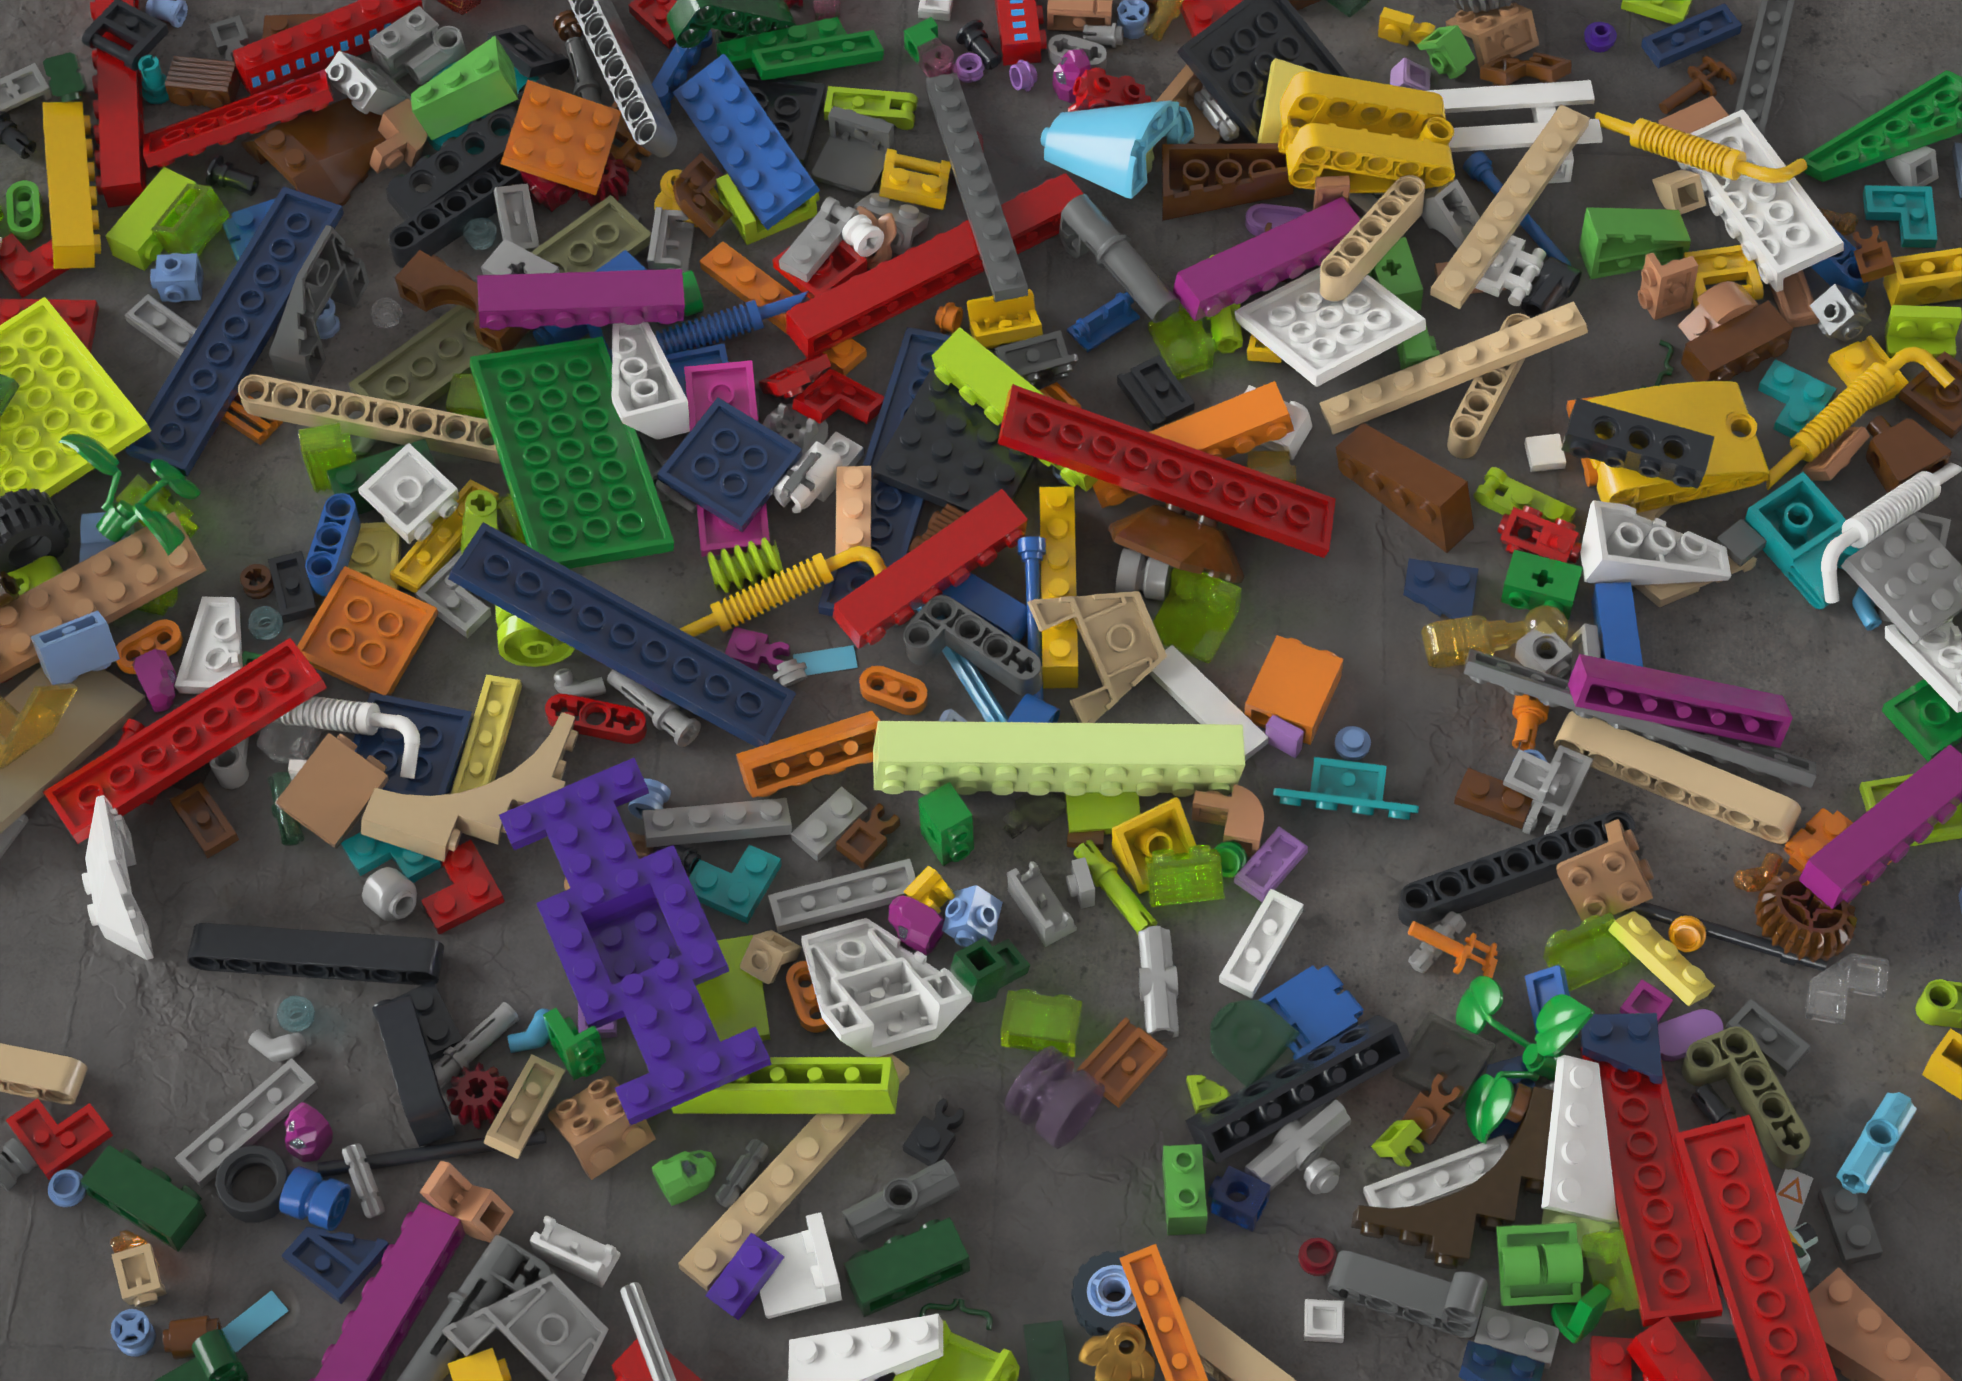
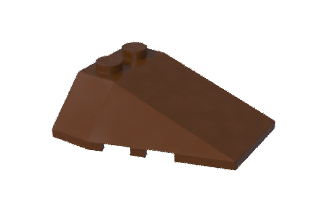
[241,97,386,206]
[1108,503,1244,583]

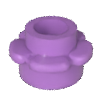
[953,53,985,83]
[1009,60,1037,92]

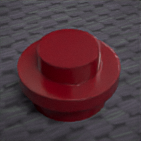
[1298,1238,1337,1276]

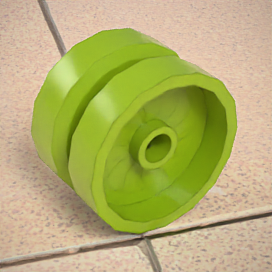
[495,605,575,667]

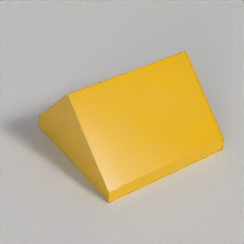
[1112,797,1203,894]

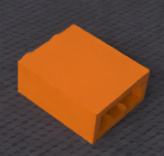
[1244,635,1343,745]

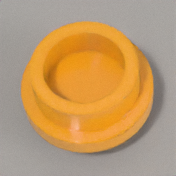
[1668,916,1707,952]

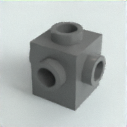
[1810,284,1872,342]

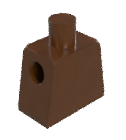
[1866,415,1952,493]

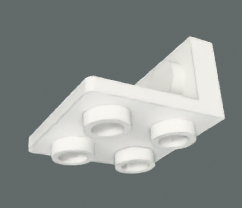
[760,1212,842,1319]

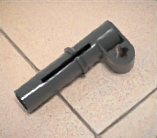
[1059,194,1180,323]
[397,1235,551,1381]

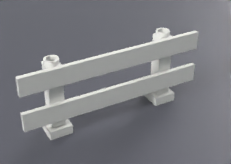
[1374,80,1603,195]

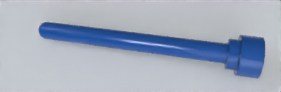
[1463,151,1571,266]
[1017,536,1046,700]

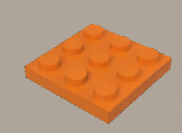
[501,80,621,195]
[297,566,439,696]

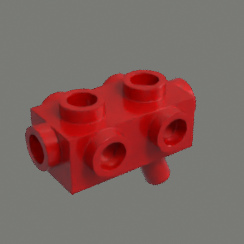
[1068,68,1151,112]
[1497,505,1582,564]

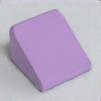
[1390,57,1431,91]

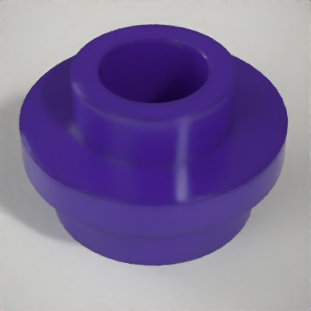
[1584,22,1617,53]

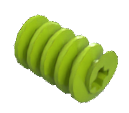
[707,537,783,594]

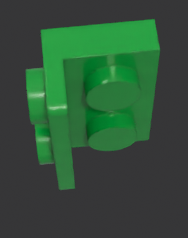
[543,1007,606,1081]

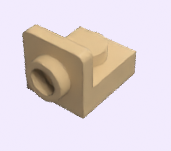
[740,930,802,984]
[111,1243,167,1308]

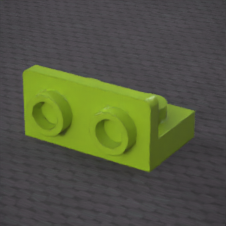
[1885,305,1962,358]

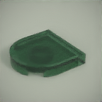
[1210,1000,1300,1087]

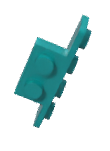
[1273,757,1419,820]

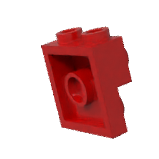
[772,240,868,300]

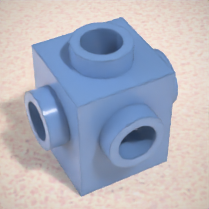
[150,253,204,302]
[942,885,1003,947]

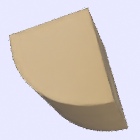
[1652,169,1706,214]

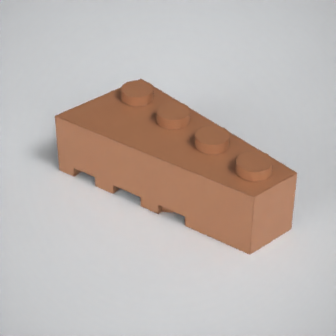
[1809,1267,1954,1381]

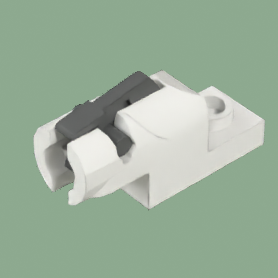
[774,432,864,513]

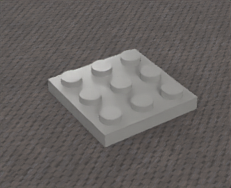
[1841,514,1962,645]

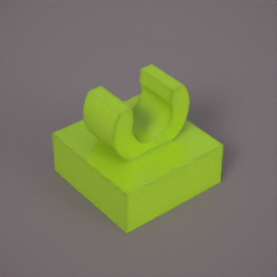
[1371,1120,1424,1167]

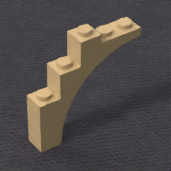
[361,712,579,862]

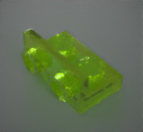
[1148,303,1217,380]
[1543,913,1632,992]
[1582,1227,1640,1312]

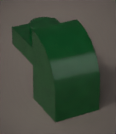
[951,937,1030,1003]

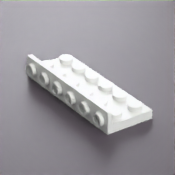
[1677,109,1844,292]

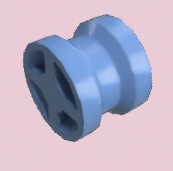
[1117,0,1149,39]
[628,779,671,819]
[110,1309,156,1357]

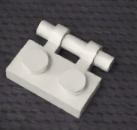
[1475,235,1546,306]

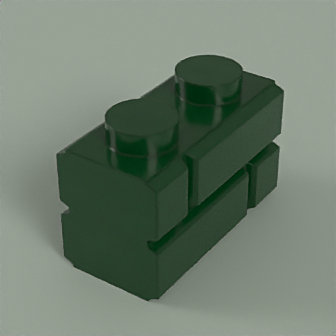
[43,52,88,102]

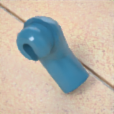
[1852,586,1882,630]
[508,1009,550,1053]

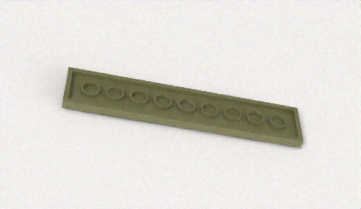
[349,195,652,426]

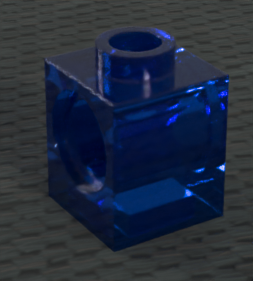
[1208,1166,1271,1232]

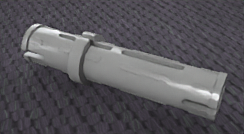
[434,1002,520,1089]

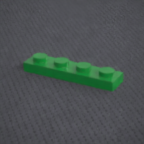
[716,17,847,71]
[752,30,884,80]

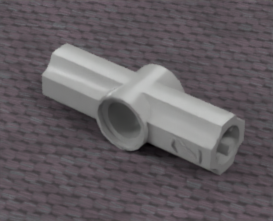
[1138,926,1179,1042]
[1245,1099,1351,1194]

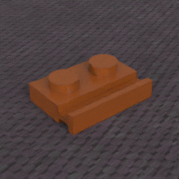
[1077,1017,1168,1108]

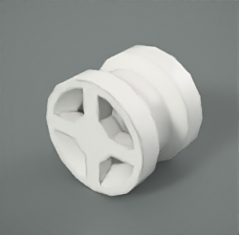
[842,214,884,257]

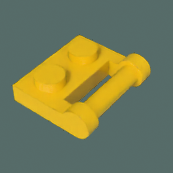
[879,148,951,210]
[1682,245,1764,308]

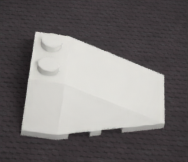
[82,795,154,960]
[801,918,972,1057]

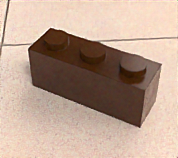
[1681,300,1793,382]

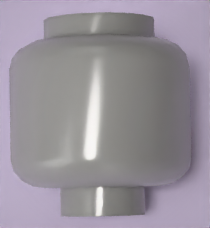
[362,867,417,922]

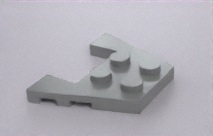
[442,1273,609,1381]

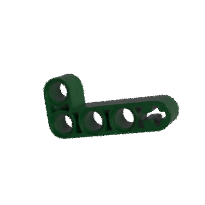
[667,0,796,48]
[155,1329,249,1381]

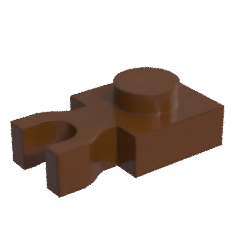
[1852,225,1897,283]
[836,803,900,870]
[1402,1072,1465,1145]

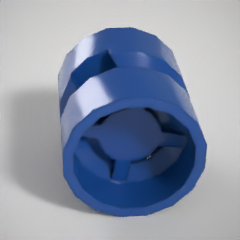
[279,1166,351,1231]

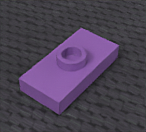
[1234,827,1308,903]

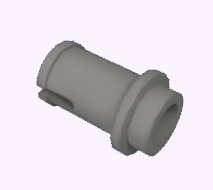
[1083,23,1124,48]

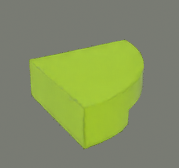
[1186,1075,1231,1114]

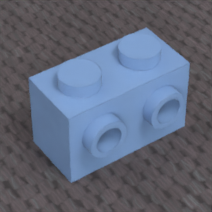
[31,610,120,685]

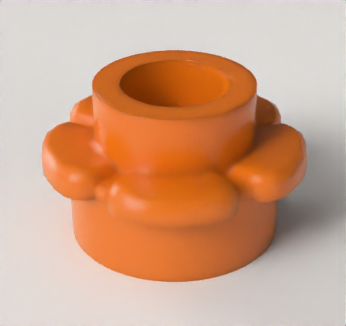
[935,302,963,334]

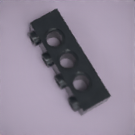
[1561,398,1715,489]

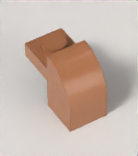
[369,98,428,174]
[1678,281,1758,341]
[1192,784,1264,857]
[420,1161,514,1242]

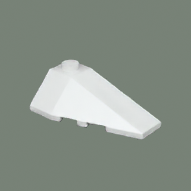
[611,322,690,440]
[1580,500,1731,585]

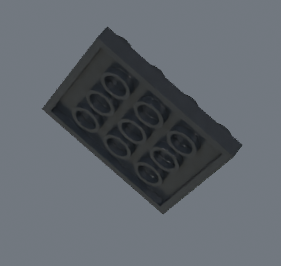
[1177,0,1350,143]
[873,368,1037,513]

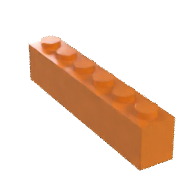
[1093,381,1295,509]

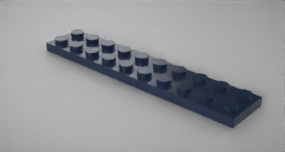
[125,186,344,477]
[818,327,951,616]
[448,522,796,747]

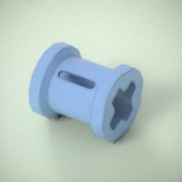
[145,0,188,28]
[316,298,340,339]

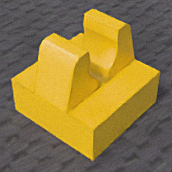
[903,866,955,914]

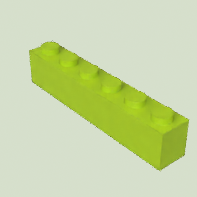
[932,327,1099,492]
[671,1057,900,1114]

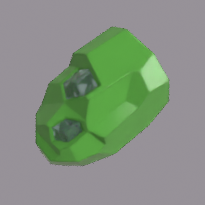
[652,1150,716,1206]

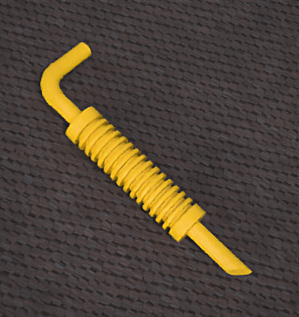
[1595,112,1807,183]
[1766,347,1955,490]
[680,546,887,637]

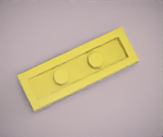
[1608,911,1715,1006]

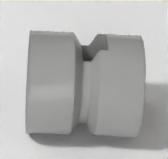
[1115,548,1172,601]

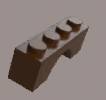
[394,250,530,353]

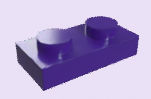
[705,1232,785,1321]

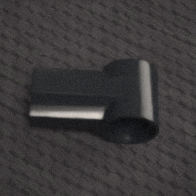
[1521,256,1582,318]

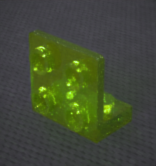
[1153,567,1242,663]

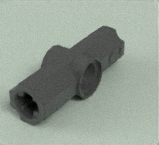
[842,1159,960,1243]

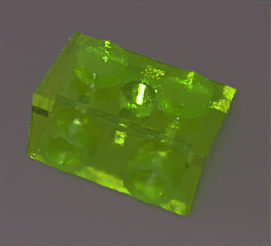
[116,474,200,538]

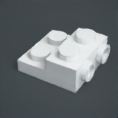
[358,443,459,544]

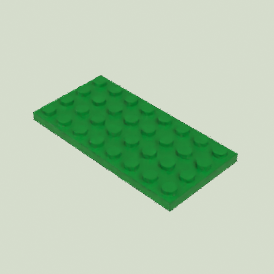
[470,336,674,569]

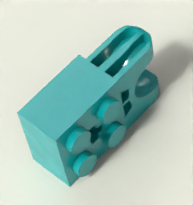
[1744,472,1865,609]

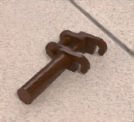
[1659,56,1737,114]

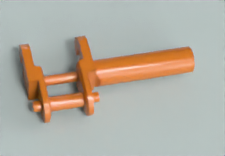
[1408,921,1498,978]

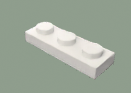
[1219,889,1304,998]

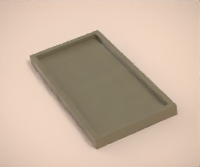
[0,666,147,834]

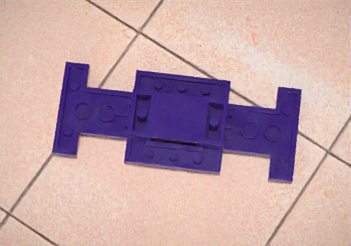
[499,758,772,1126]

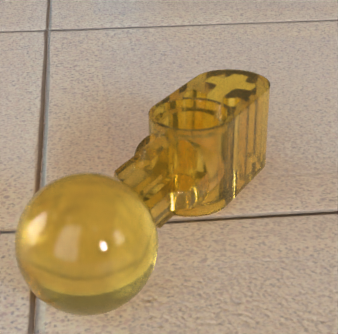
[1421,605,1568,668]

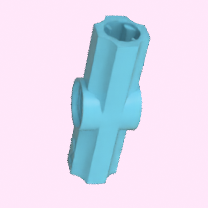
[1836,1092,1917,1194]

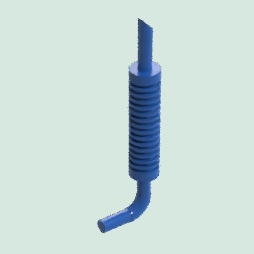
[586,291,808,363]

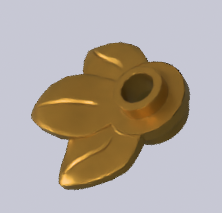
[1078,1322,1156,1381]

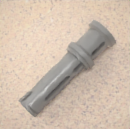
[607,669,701,747]

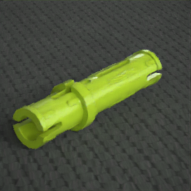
[1073,840,1158,935]

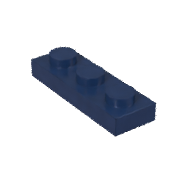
[1641,3,1742,69]

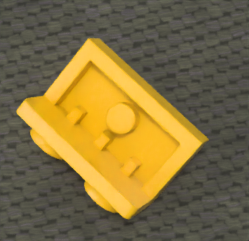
[967,289,1043,349]

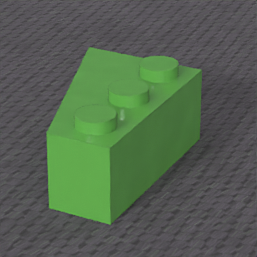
[411,36,518,140]
[1579,207,1691,279]

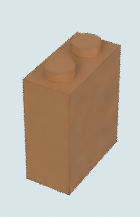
[275,733,389,849]

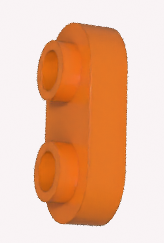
[116,619,183,674]
[859,665,928,715]
[786,961,830,1033]

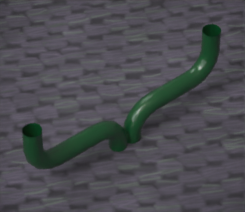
[1641,340,1674,388]
[919,1298,993,1330]

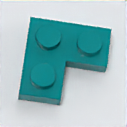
[1863,185,1938,248]
[1758,359,1837,438]
[341,832,441,883]
[689,845,782,924]

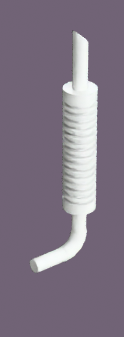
[1821,463,1962,603]
[272,696,420,779]

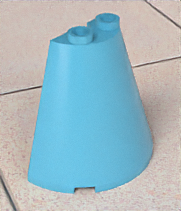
[1041,100,1194,199]

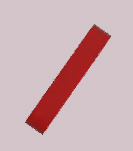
[545,693,647,744]

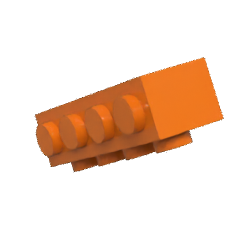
[736,711,881,798]

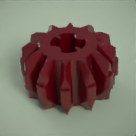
[576,153,630,207]
[446,1062,510,1129]

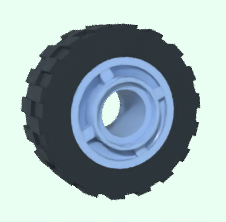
[1071,1251,1146,1341]

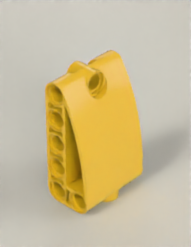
[1278,71,1455,193]
[1587,381,1770,513]

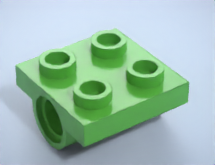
[1496,1222,1583,1306]

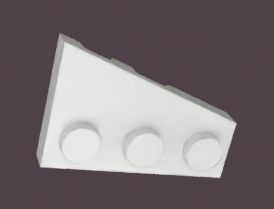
[174,596,243,694]

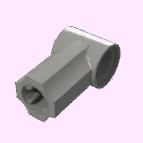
[403,26,467,85]
[209,737,249,789]

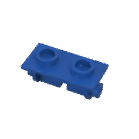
[1067,292,1140,352]

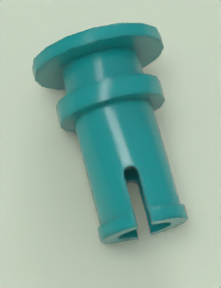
[138,55,169,104]

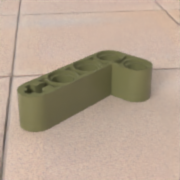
[1681,1026,1810,1170]

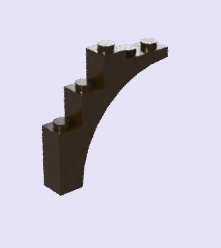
[1351,1086,1554,1269]

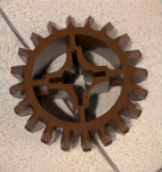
[1754,870,1858,963]

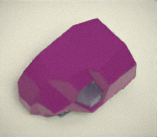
[1052,49,1091,103]
[132,649,177,712]
[888,895,945,956]
[285,1102,333,1162]

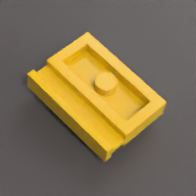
[1828,335,1909,411]

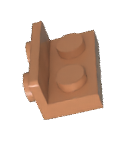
[1638,253,1699,320]

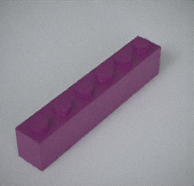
[1173,197,1361,321]
[477,269,685,330]
[1568,654,1793,748]
[1799,744,1962,909]
[309,1201,466,1381]

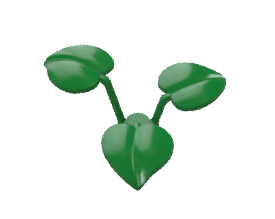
[59,434,201,556]
[1456,976,1595,1144]

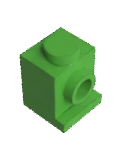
[1417,25,1475,79]
[1396,326,1440,370]

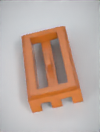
[222,393,283,446]

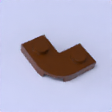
[1480,52,1572,86]
[673,153,732,238]

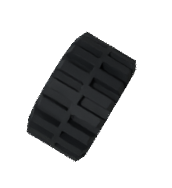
[0,488,70,573]

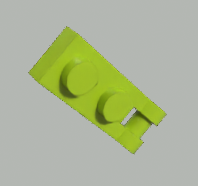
[824,86,918,130]
[1473,467,1576,523]

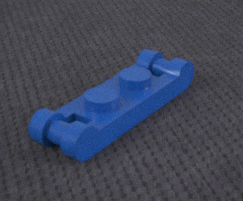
[652,30,713,116]

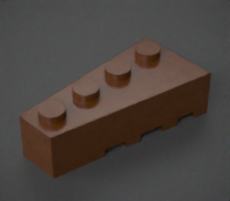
[1161,143,1294,221]
[1335,423,1474,553]

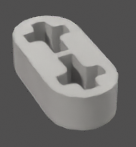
[1048,34,1107,70]

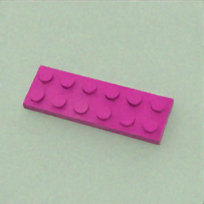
[684,360,770,557]

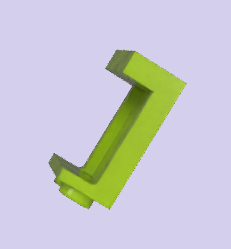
[716,174,820,245]
[892,1320,1020,1381]

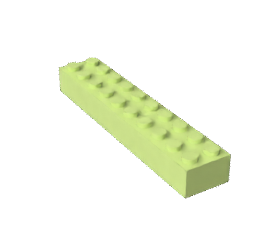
[873,721,1245,797]

